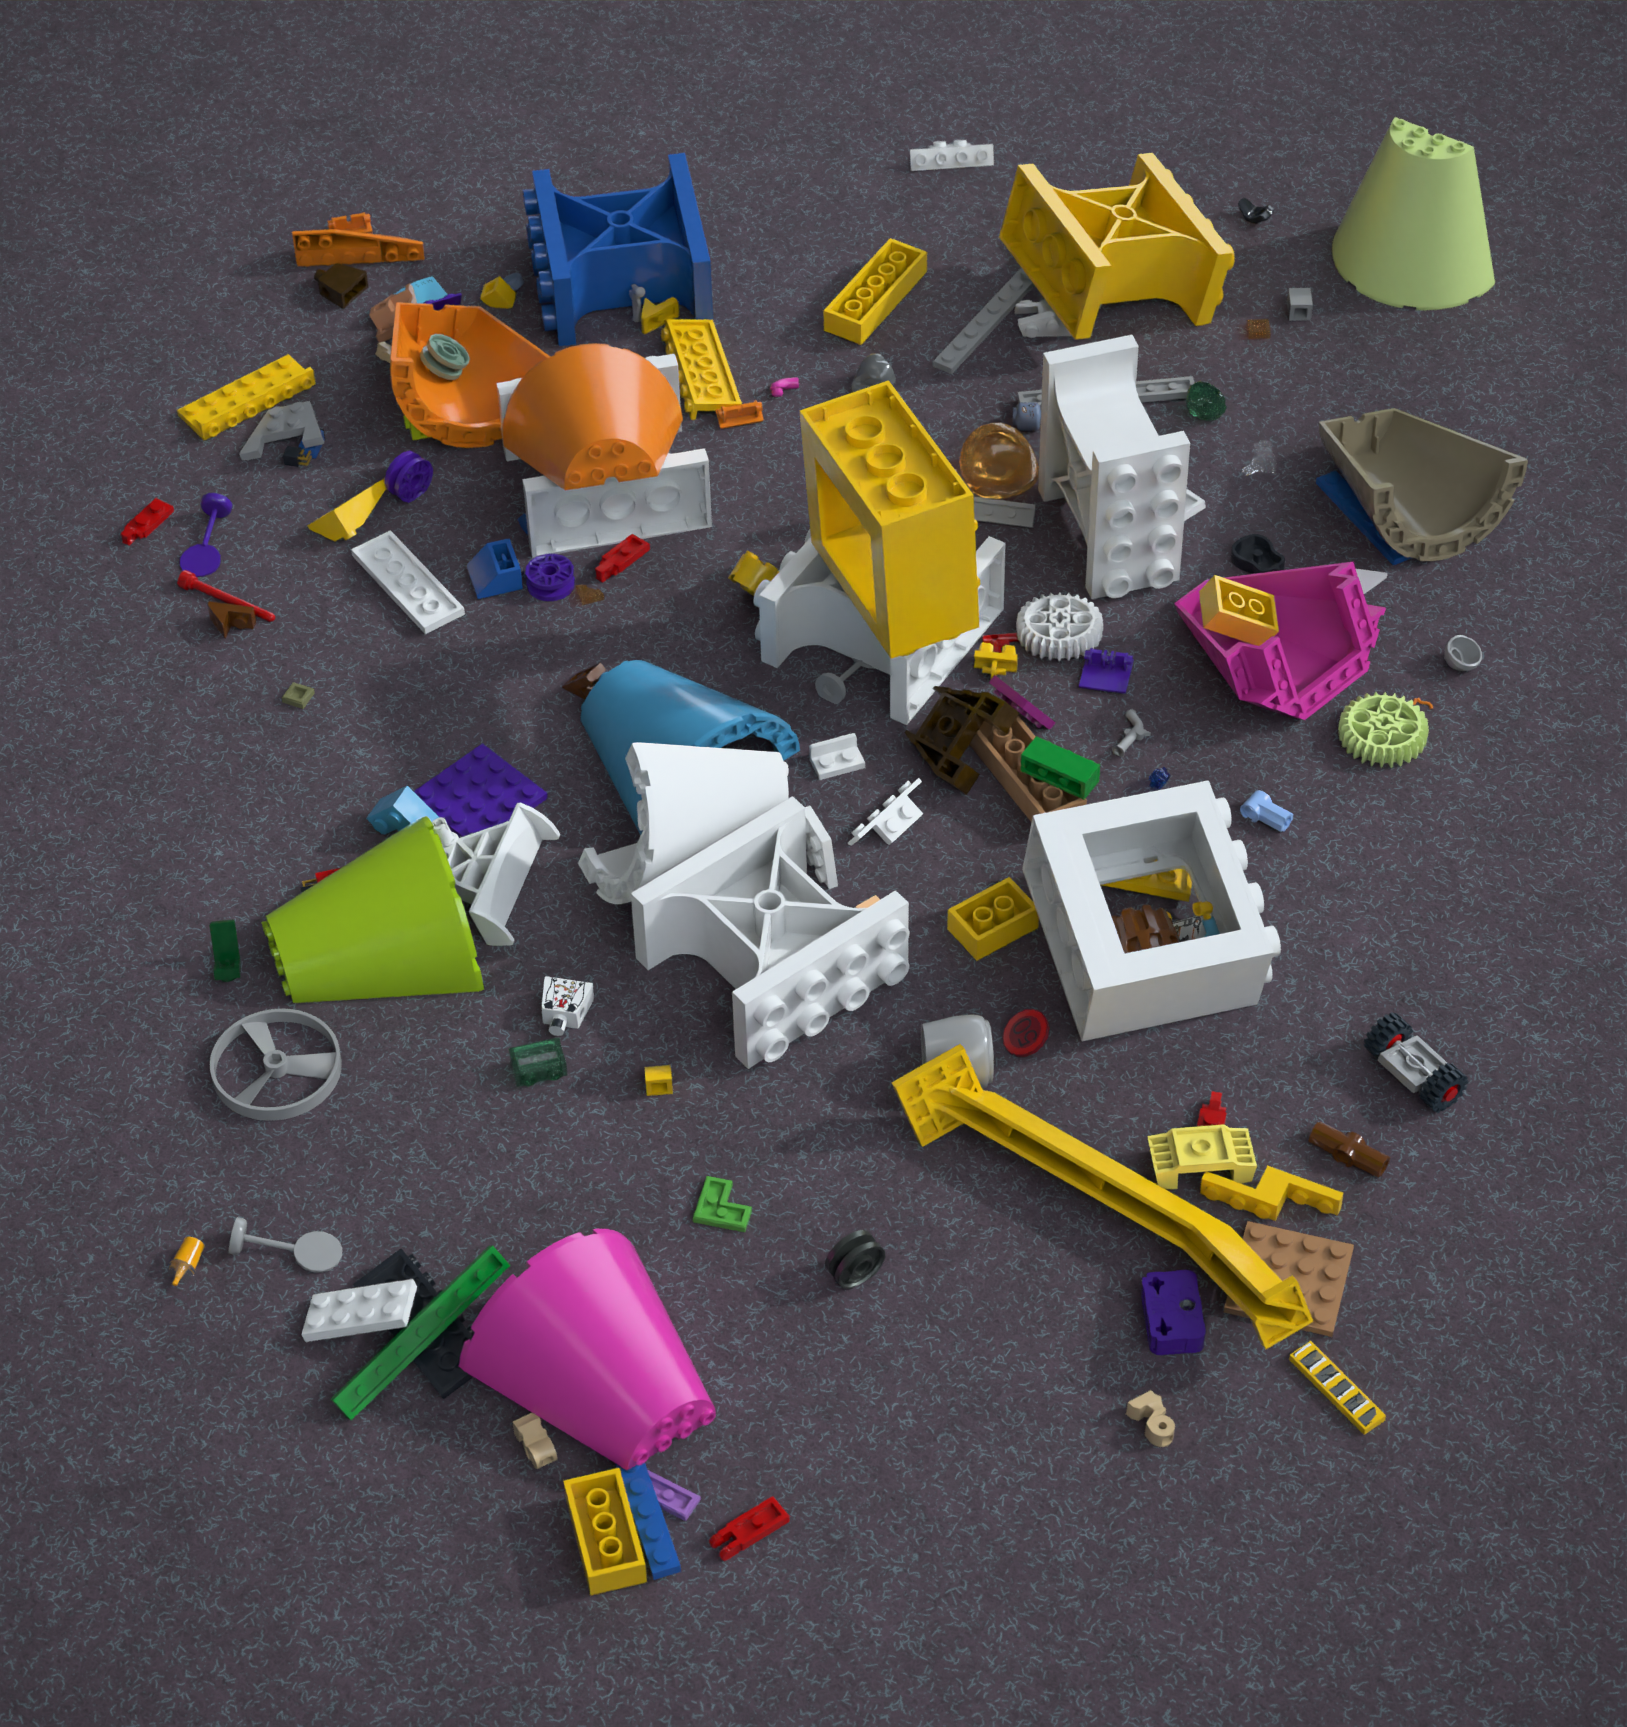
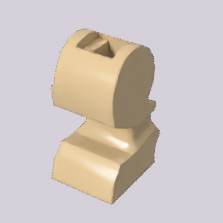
[1126,1390,1175,1447]
[513,1413,558,1469]

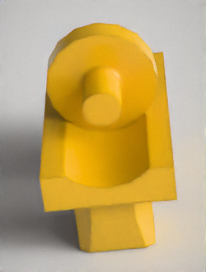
[974,642,1018,679]

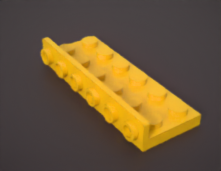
[661,319,742,420]
[177,354,316,440]

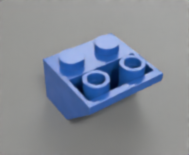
[466,539,523,599]

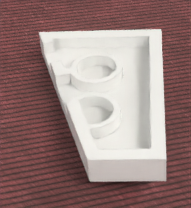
[1018,310,1092,338]

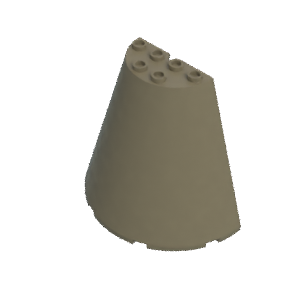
[1319,408,1528,561]

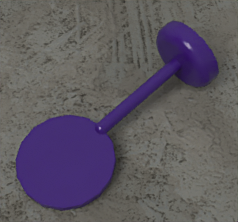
[180,493,232,577]

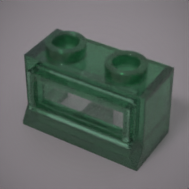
[508,1037,568,1087]

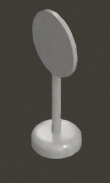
[815,658,876,704]
[229,1217,342,1273]

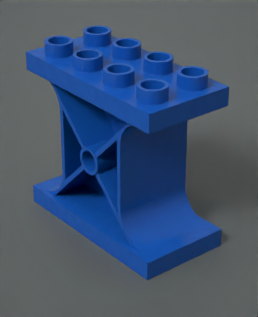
[523,153,713,346]

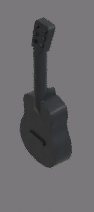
[1231,534,1285,574]

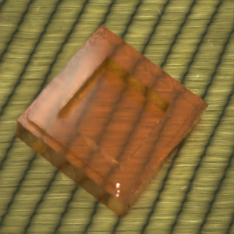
[1247,319,1271,339]

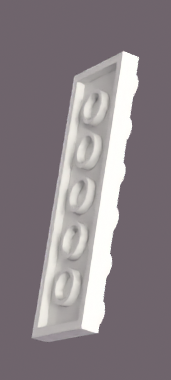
[351,530,465,634]

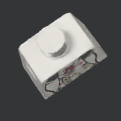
[542,976,594,1036]

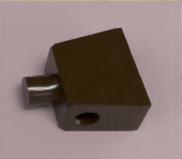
[314,263,369,309]

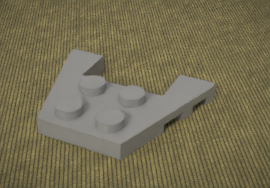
[239,401,324,460]

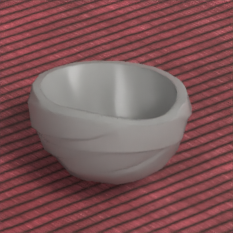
[1444,635,1482,671]

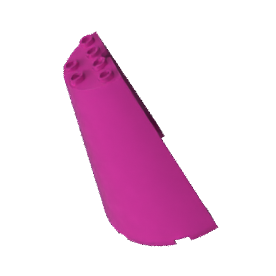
[459,1229,716,1470]

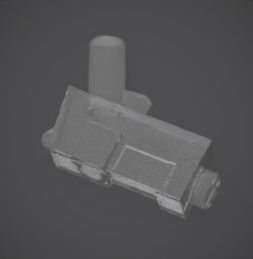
[1242,439,1277,476]

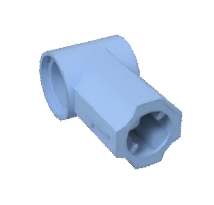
[1240,790,1293,832]

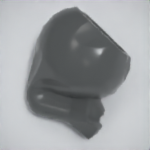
[851,353,896,392]

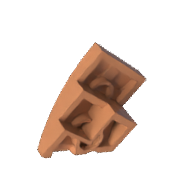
[369,283,417,342]

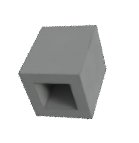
[1287,288,1313,321]

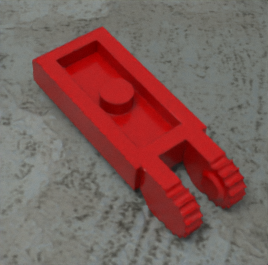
[709,1497,790,1561]

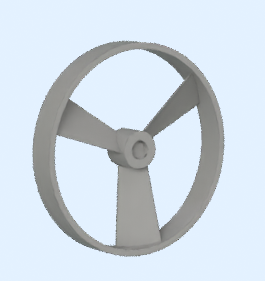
[210,1009,342,1121]

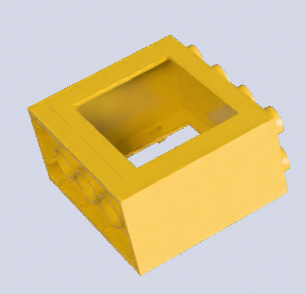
[800,380,980,659]

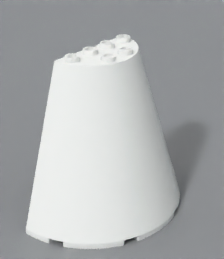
[578,742,789,904]

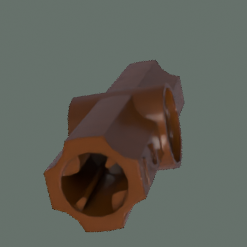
[1308,1121,1390,1178]

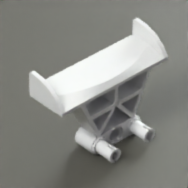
[432,803,560,946]

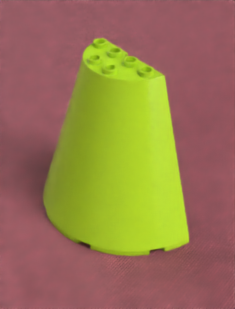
[261,816,484,1003]

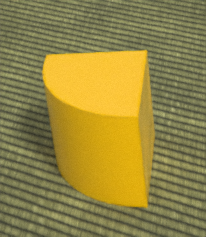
[480,276,517,309]
[645,1065,673,1096]

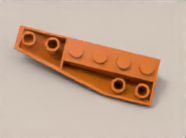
[292,229,425,266]

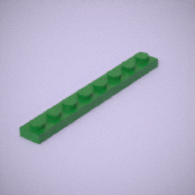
[330,1245,510,1420]

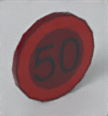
[1002,1009,1050,1057]

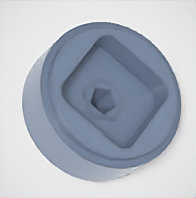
[503,273,524,291]

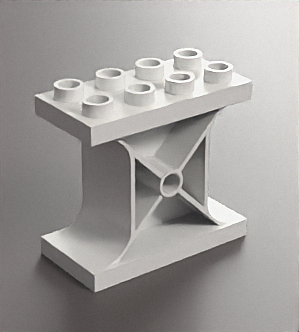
[1038,335,1190,599]
[497,354,712,558]
[754,529,1005,725]
[631,796,910,1069]

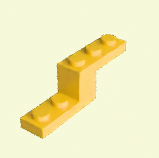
[1200,1166,1343,1221]

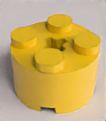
[728,551,779,596]

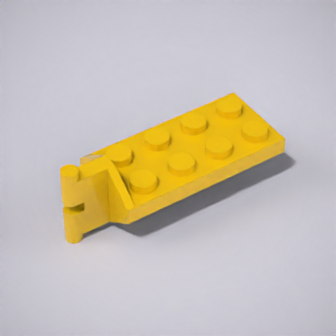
[1102,859,1192,902]

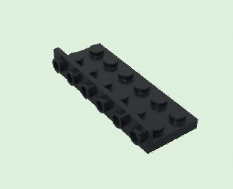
[353,1248,475,1400]

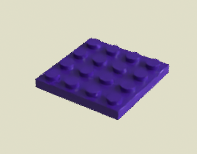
[414,743,548,838]

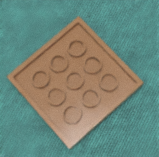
[1224,1221,1354,1337]

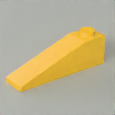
[307,478,386,541]

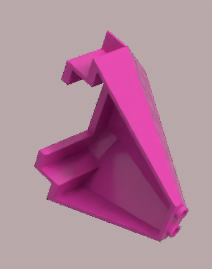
[1174,562,1386,720]

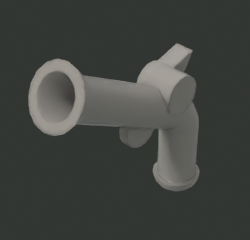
[629,284,645,322]
[1112,709,1151,757]

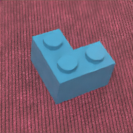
[366,786,440,835]

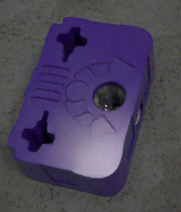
[1141,1270,1206,1355]

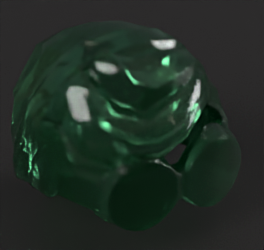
[1186,381,1227,421]

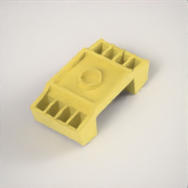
[1148,1125,1257,1189]

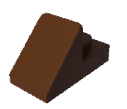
[207,601,256,639]
[562,662,606,700]

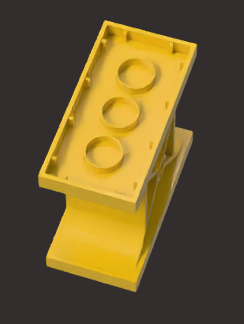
[999,153,1234,340]

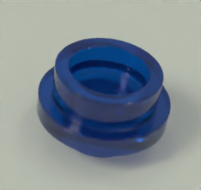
[1149,767,1171,790]

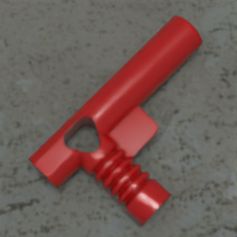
[982,633,1019,653]

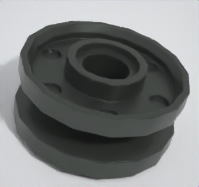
[825,1230,886,1289]

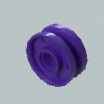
[384,451,433,503]
[525,554,575,601]

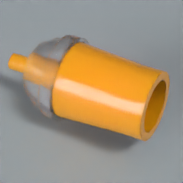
[169,1237,205,1286]

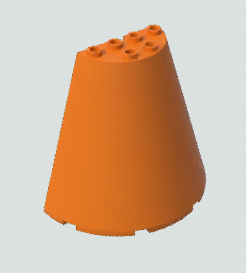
[390,302,550,448]
[502,344,683,490]

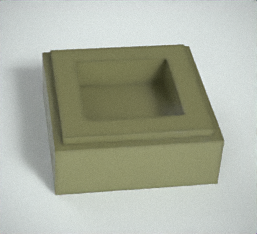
[282,682,315,709]

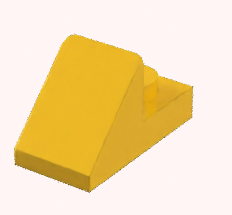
[641,297,679,334]

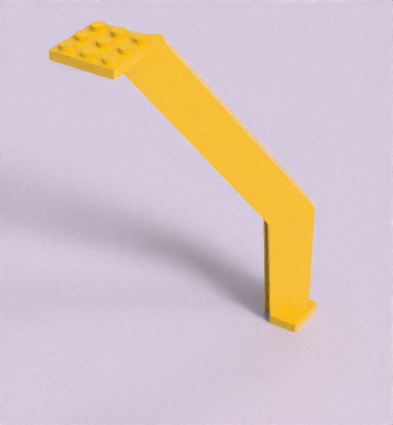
[892,1044,1313,1349]

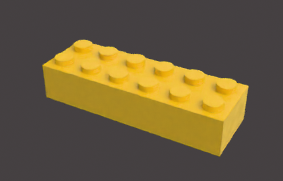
[824,238,927,345]

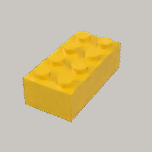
[564,1468,647,1596]

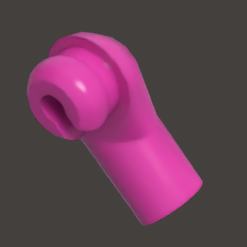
[770,377,799,397]

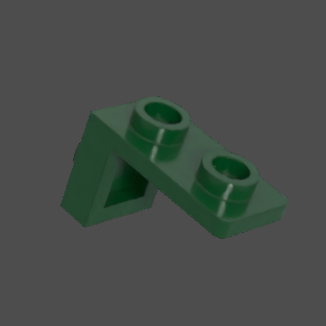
[209,919,241,982]

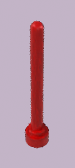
[177,570,275,622]

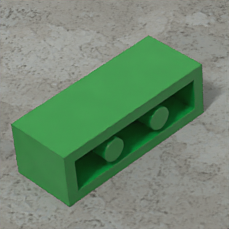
[1020,736,1100,800]

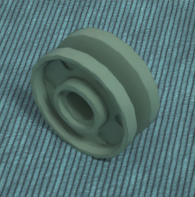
[420,334,470,380]

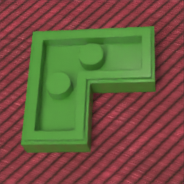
[693,1176,752,1232]

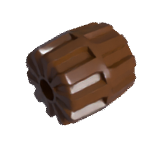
[1111,904,1181,954]

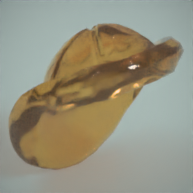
[960,423,1039,499]

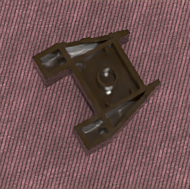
[904,686,1019,795]

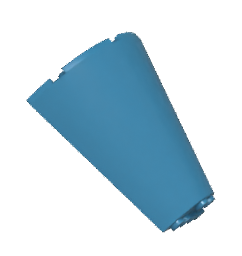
[581,660,800,835]

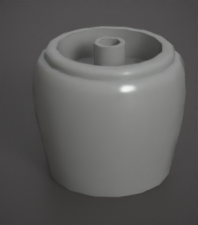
[921,1015,994,1089]

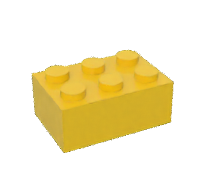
[1199,575,1279,646]
[947,877,1039,961]

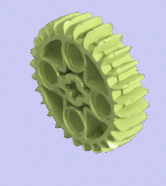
[1338,692,1429,768]

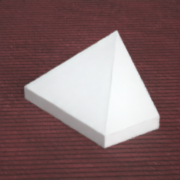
[1356,569,1387,594]

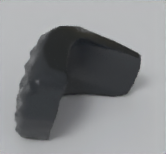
[1238,197,1274,224]

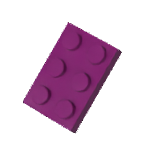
[989,675,1055,729]

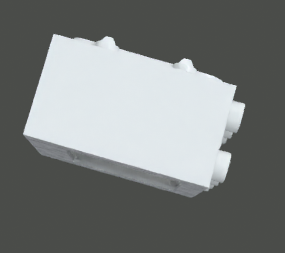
[1022,780,1281,1041]

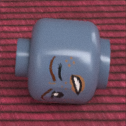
[1013,402,1041,431]

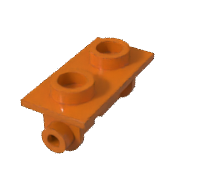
[328,212,373,233]
[715,400,764,429]

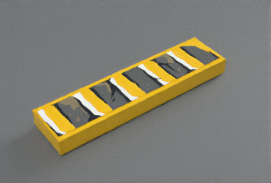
[1289,1341,1386,1435]

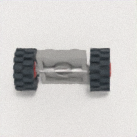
[1364,1012,1469,1113]

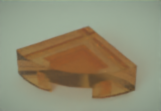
[575,585,605,605]

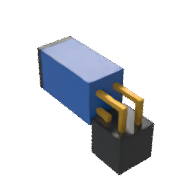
[283,429,325,467]

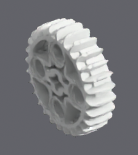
[1016,592,1103,662]

